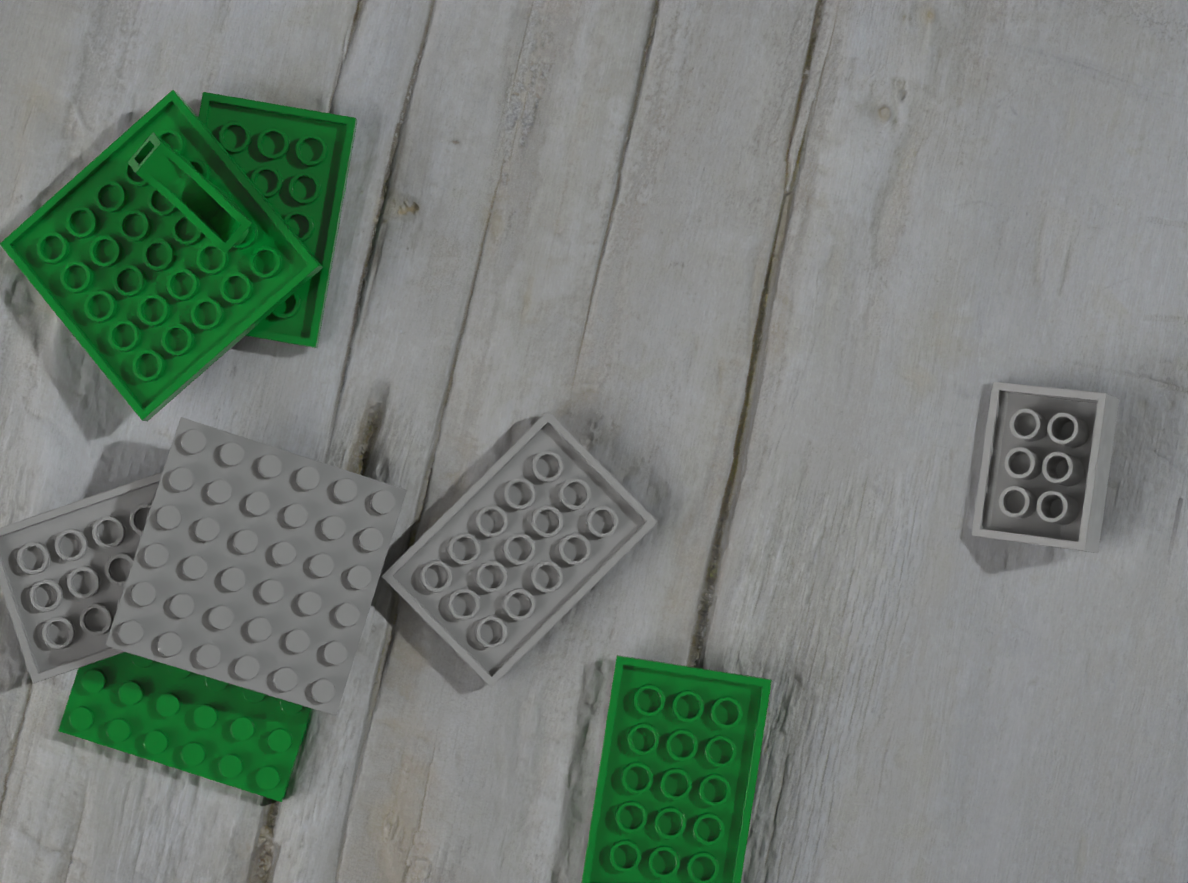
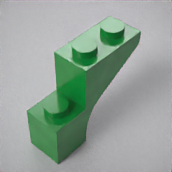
[128,132,252,254]

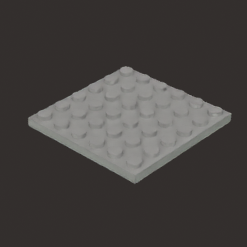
[105,417,407,716]

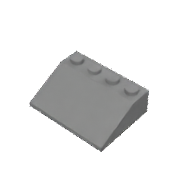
[972,382,1119,553]

